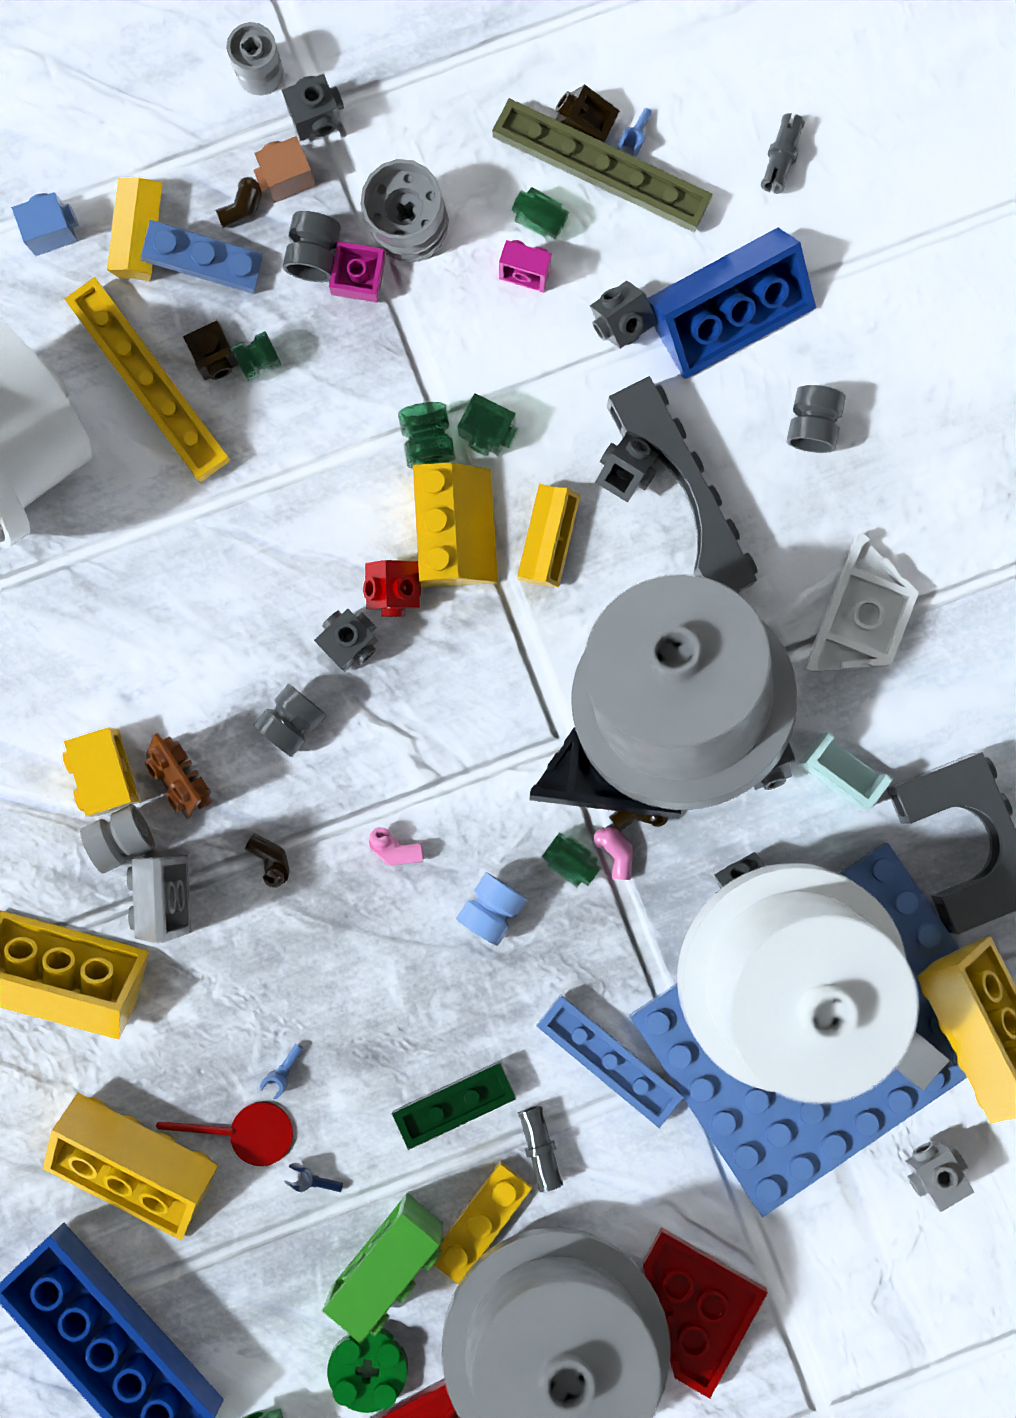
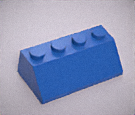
[647,227,816,379]

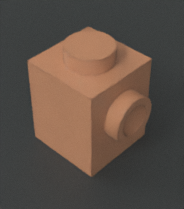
[253,136,316,203]

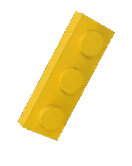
[433,1161,532,1285]

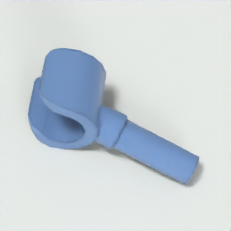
[617,108,652,157]
[260,1043,304,1099]

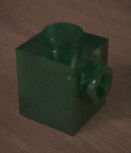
[457,393,519,456]

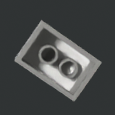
[127,855,191,943]

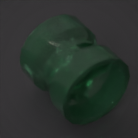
[231,331,283,382]

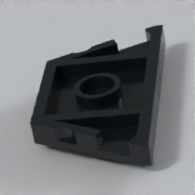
[529,727,681,819]

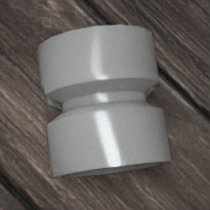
[226,22,284,96]
[80,804,155,874]

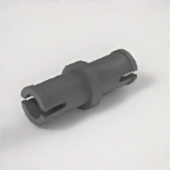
[760,113,805,194]
[518,1106,564,1192]

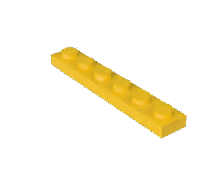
[64,277,231,483]

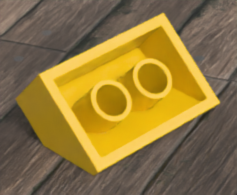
[413,462,498,588]

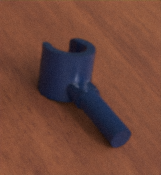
[284,1163,343,1192]

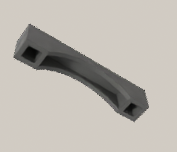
[606,376,758,593]

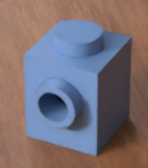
[11,192,78,257]

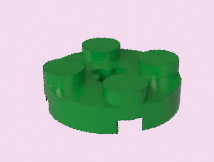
[327,1328,408,1413]

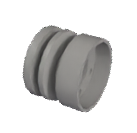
[360,159,449,262]

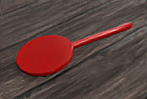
[156,1102,293,1166]

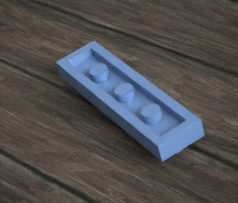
[536,994,684,1128]

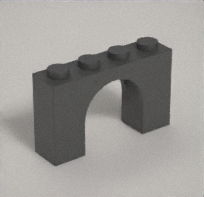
[886,752,1016,935]

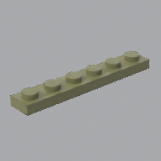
[492,98,713,233]

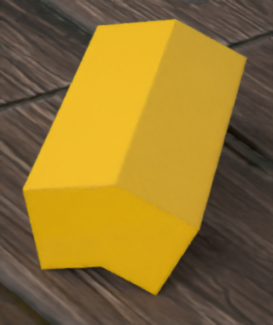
[107,177,163,282]
[517,484,581,588]

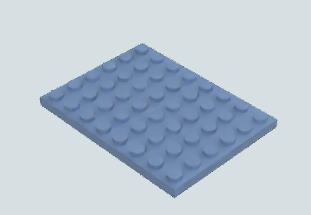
[629,843,967,1218]

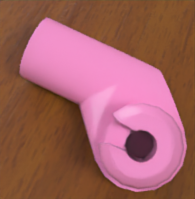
[594,826,633,880]
[369,827,423,866]

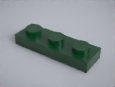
[392,1060,516,1150]

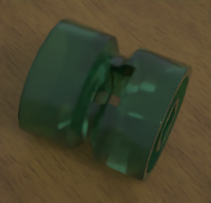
[398,402,456,469]

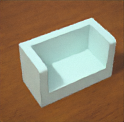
[797,731,893,811]

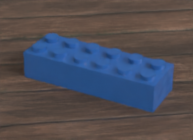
[0,1222,224,1418]

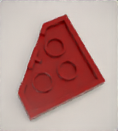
[642,1227,768,1399]

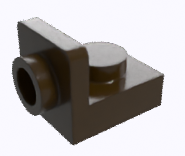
[555,84,620,143]
[183,320,239,381]

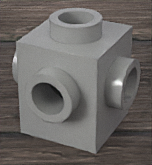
[905,1141,975,1213]

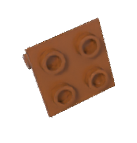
[145,733,212,819]

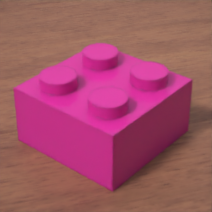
[499,240,552,293]
[329,241,386,303]

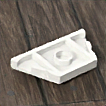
[804,532,919,672]

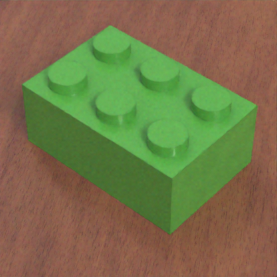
[322,1193,444,1343]

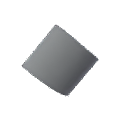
[895,1031,950,1091]

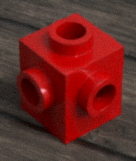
[363,560,422,617]

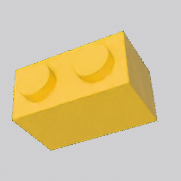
[62,727,141,817]

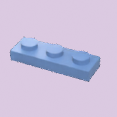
[141,220,263,294]

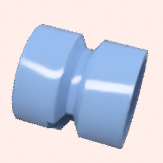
[456,872,528,946]

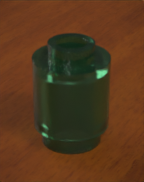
[511,186,570,240]
[542,832,601,888]

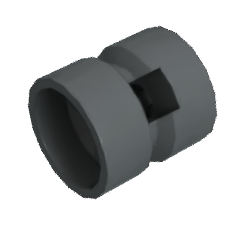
[283,211,341,282]
[786,385,846,453]
[253,683,327,757]

